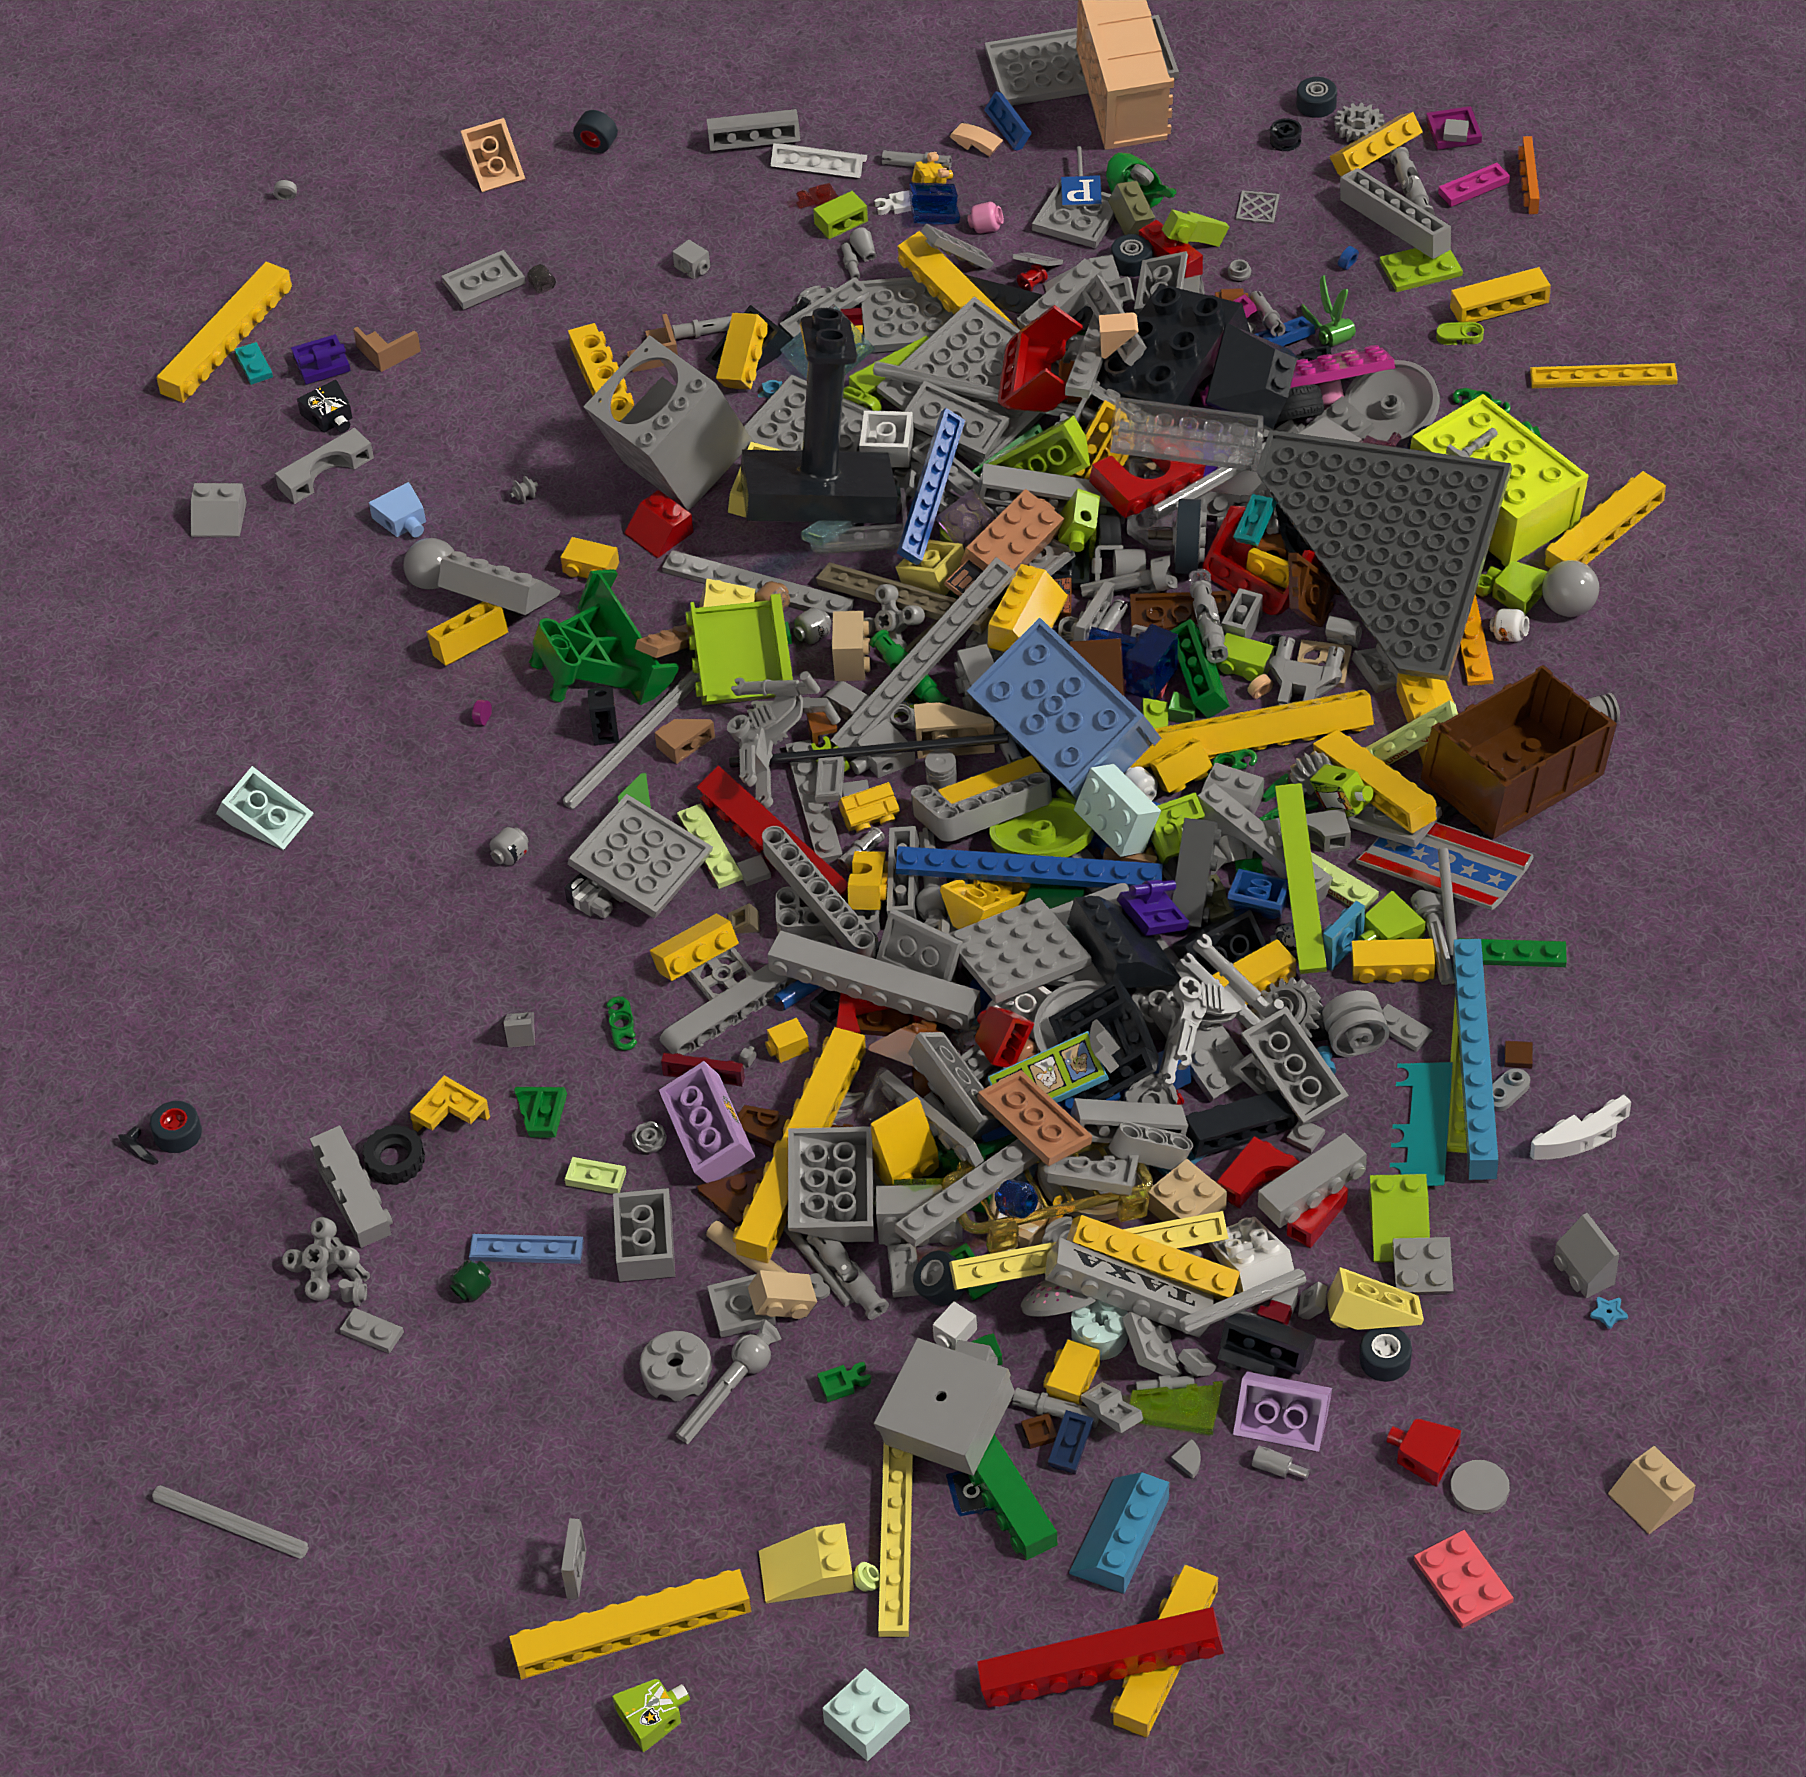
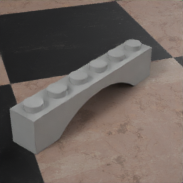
[1197,783,1333,904]

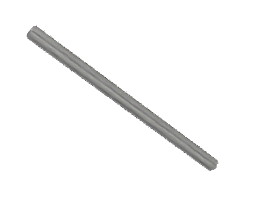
[873,361,1097,423]
[563,669,699,809]

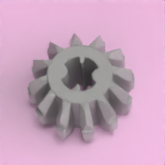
[1290,751,1333,795]

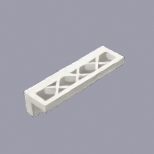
[771,143,867,178]

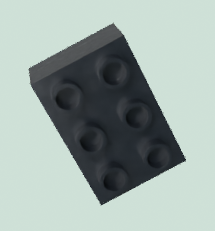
[1093,284,1251,441]

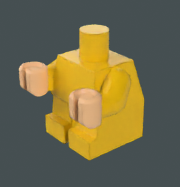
[912,152,953,194]

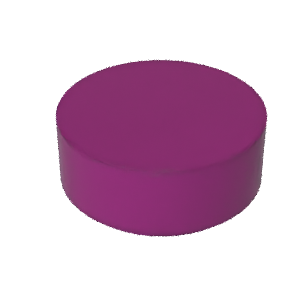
[472,699,492,726]

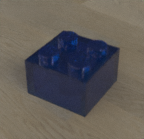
[1124,624,1178,700]

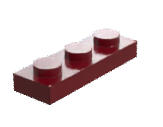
[661,1053,745,1087]

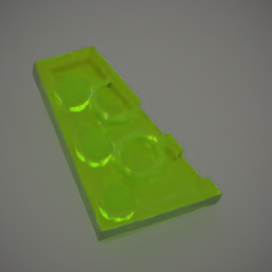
[1129,1381,1223,1435]

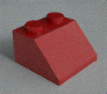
[624,490,694,558]

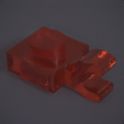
[796,183,838,209]

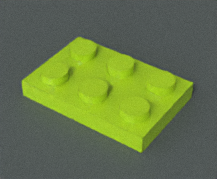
[1379,248,1463,292]

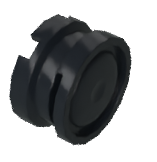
[1270,118,1302,151]

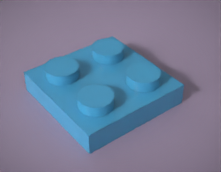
[1323,901,1365,971]

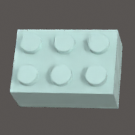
[1074,764,1161,857]

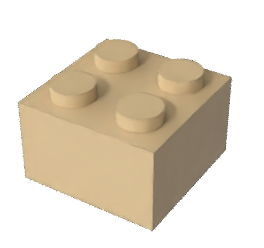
[832,611,871,681]
[1147,1159,1227,1222]

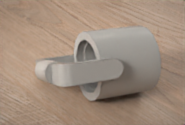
[1092,545,1146,581]

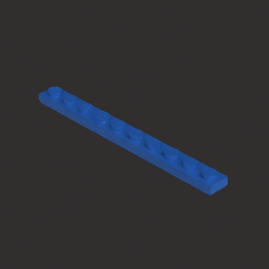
[896,846,1162,888]

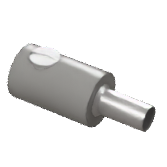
[1252,1446,1310,1479]

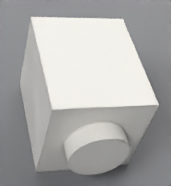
[933,1302,977,1350]

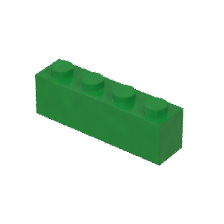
[1169,619,1230,718]

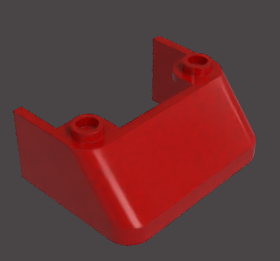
[998,305,1083,412]
[1203,506,1321,615]

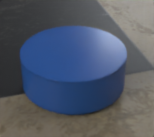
[1338,246,1359,270]

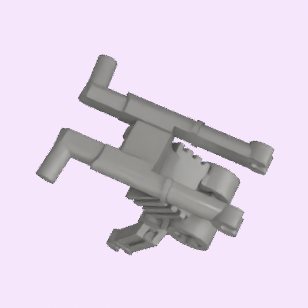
[727,671,841,809]
[1157,934,1284,1088]

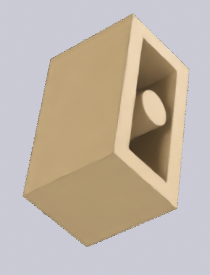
[748,1270,817,1319]

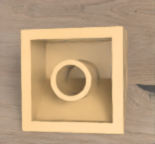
[1608,1446,1696,1534]

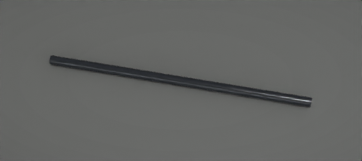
[729,733,1009,768]

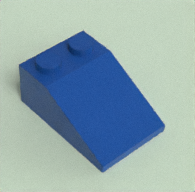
[1227,869,1289,919]

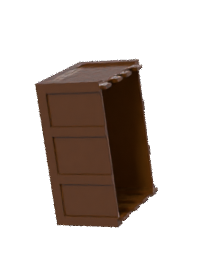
[1420,665,1617,839]

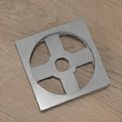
[687,947,754,1001]
[561,1518,586,1599]

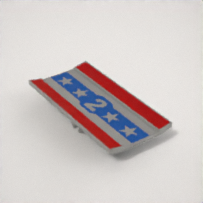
[1356,822,1534,910]

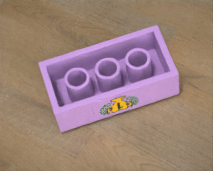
[659,1061,755,1183]

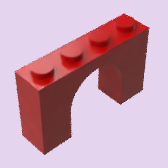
[1089,429,1206,518]
[1217,1136,1348,1248]

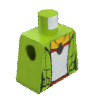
[1309,764,1374,817]

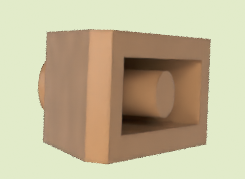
[655,719,715,764]

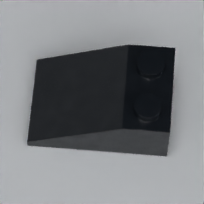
[705,305,792,371]

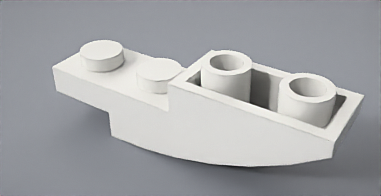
[1530,1095,1631,1160]

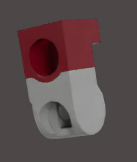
[1257,1287,1298,1325]

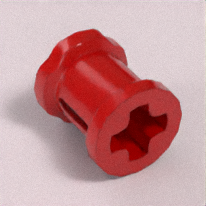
[1017,263,1048,291]

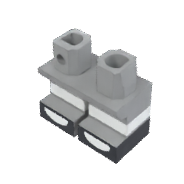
[564,873,625,918]

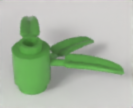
[1301,275,1356,347]

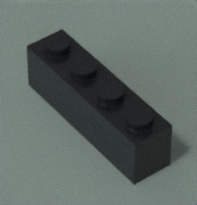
[1185,1090,1296,1158]

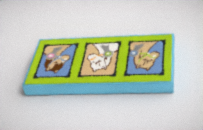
[988,1031,1109,1103]

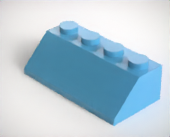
[1069,1472,1169,1594]

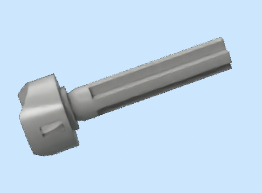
[1080,555,1178,598]
[1411,890,1454,985]

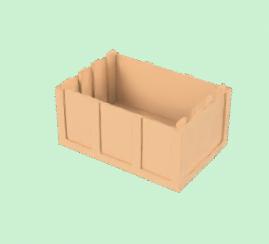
[1076,0,1174,150]

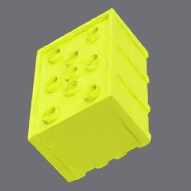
[1410,394,1589,567]

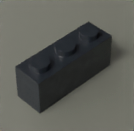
[1219,1310,1316,1375]

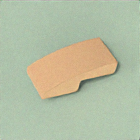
[950,123,1003,157]

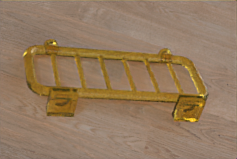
[941,1142,1153,1254]

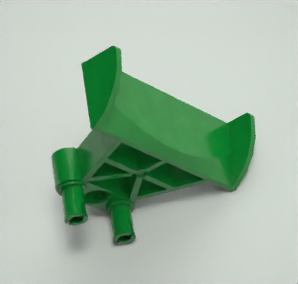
[529,569,679,705]

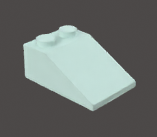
[216,766,314,850]

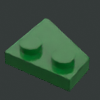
[514,1087,567,1138]

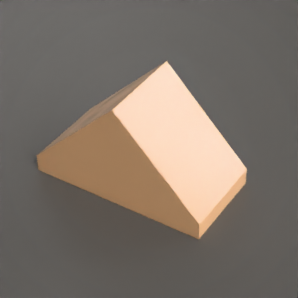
[1099,313,1138,359]

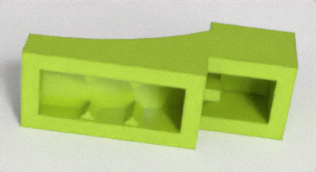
[1162,209,1229,247]

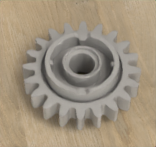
[1251,977,1323,1038]

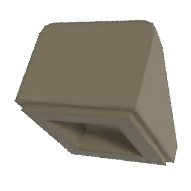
[728,903,760,934]

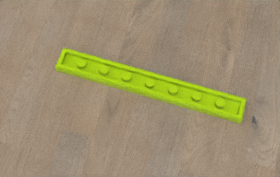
[1275,783,1327,974]

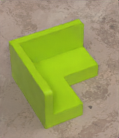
[1150,793,1205,865]

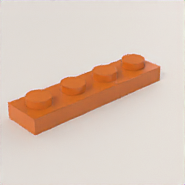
[1518,136,1540,214]

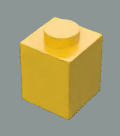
[765,1017,809,1063]

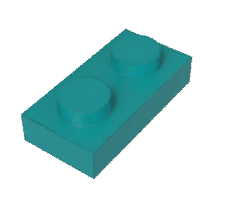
[234,342,273,385]
[1233,494,1277,546]

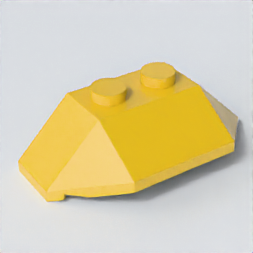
[1069,400,1134,479]

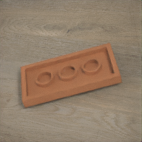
[977,1070,1092,1166]

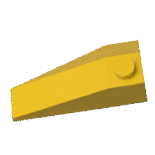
[940,879,1031,929]

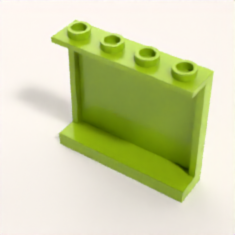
[685,593,793,705]

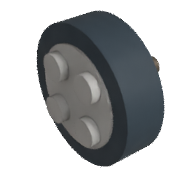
[1148,498,1207,574]

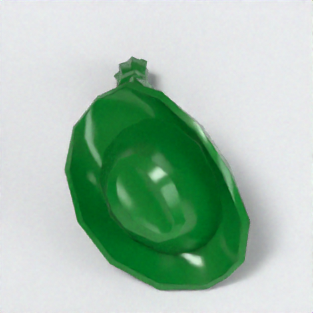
[1106,152,1177,208]

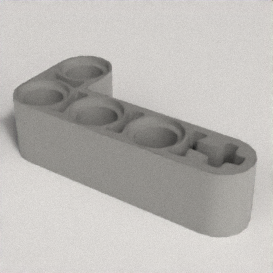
[776,886,881,940]

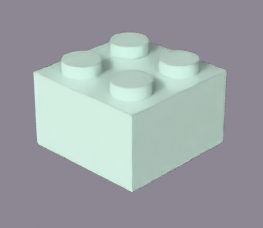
[823,1668,910,1761]

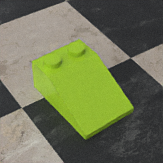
[1369,1174,1430,1263]

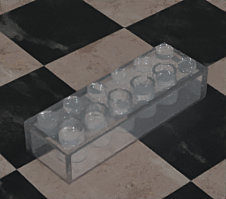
[1110,397,1263,472]

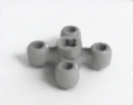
[864,584,925,648]
[282,1217,360,1301]

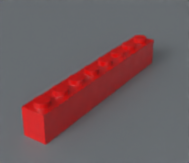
[697,765,848,904]
[977,1607,1224,1708]

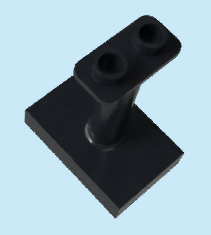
[740,308,898,524]

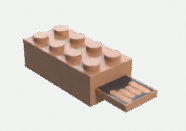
[944,489,1064,597]

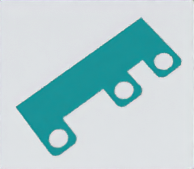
[1389,1062,1453,1186]

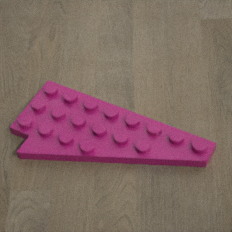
[1200,345,1395,406]

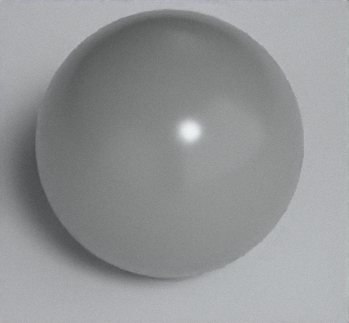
[403,538,455,589]
[1542,560,1599,617]

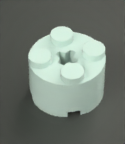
[1071,1300,1129,1360]

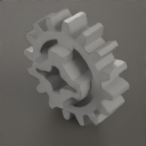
[1334,103,1384,142]

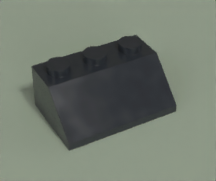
[1172,909,1267,975]

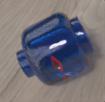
[995,1179,1038,1219]

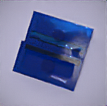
[909,182,960,224]

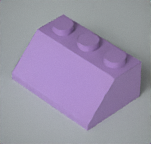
[1233,1372,1332,1452]

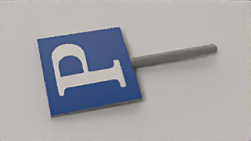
[1061,146,1102,207]

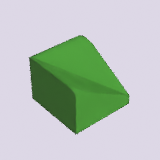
[1168,692,1198,723]

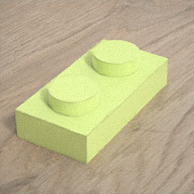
[565,1157,626,1194]

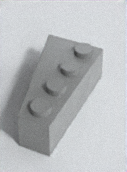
[310,1125,393,1248]

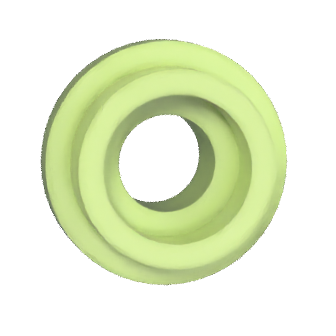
[853,1562,880,1592]

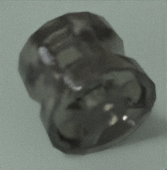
[527,264,556,294]

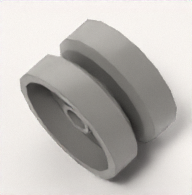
[1322,990,1390,1057]

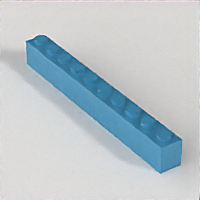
[1453,939,1498,1180]

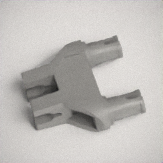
[1269,636,1345,705]

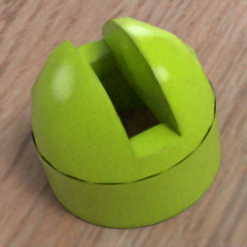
[1476,574,1494,597]

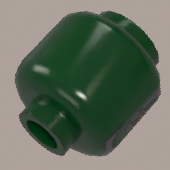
[449,1260,491,1302]

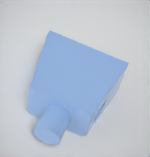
[369,482,426,537]

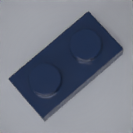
[1048,1410,1094,1474]

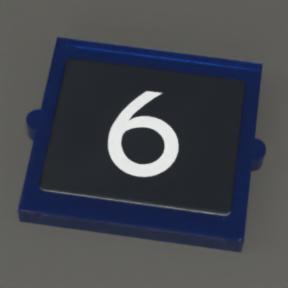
[946,1471,994,1517]

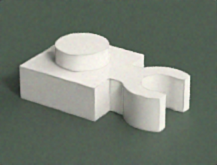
[874,190,917,215]

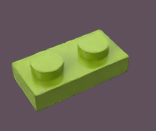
[1140,698,1168,728]

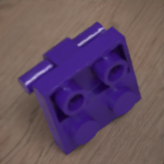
[291,334,351,384]
[1116,879,1189,936]

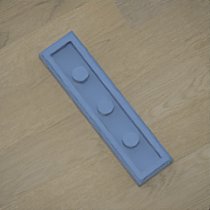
[469,1234,584,1264]

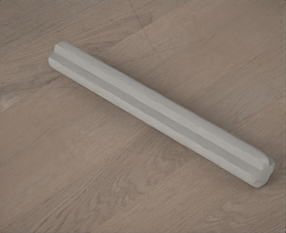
[1179,1269,1307,1334]

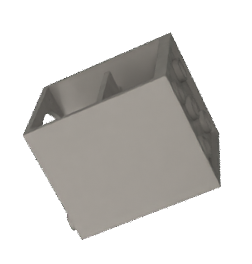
[583,335,753,511]

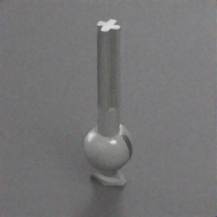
[916,828,949,926]
[676,1319,781,1444]

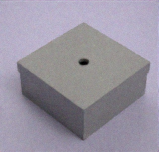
[874,1338,1015,1476]

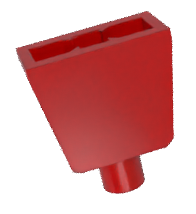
[975,1006,1035,1068]
[1386,1419,1461,1487]

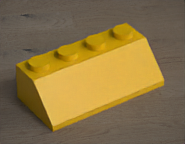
[987,564,1068,652]
[1396,673,1458,764]

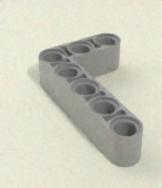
[911,772,1052,841]

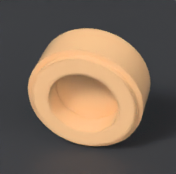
[1248,674,1273,699]

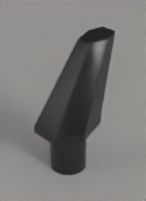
[779,297,810,326]

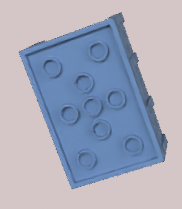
[967,617,1162,800]

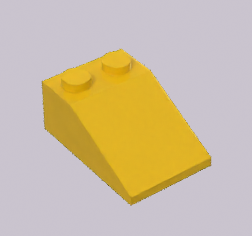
[871,1097,939,1186]

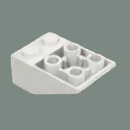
[1208,1216,1294,1293]

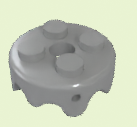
[640,1331,712,1401]

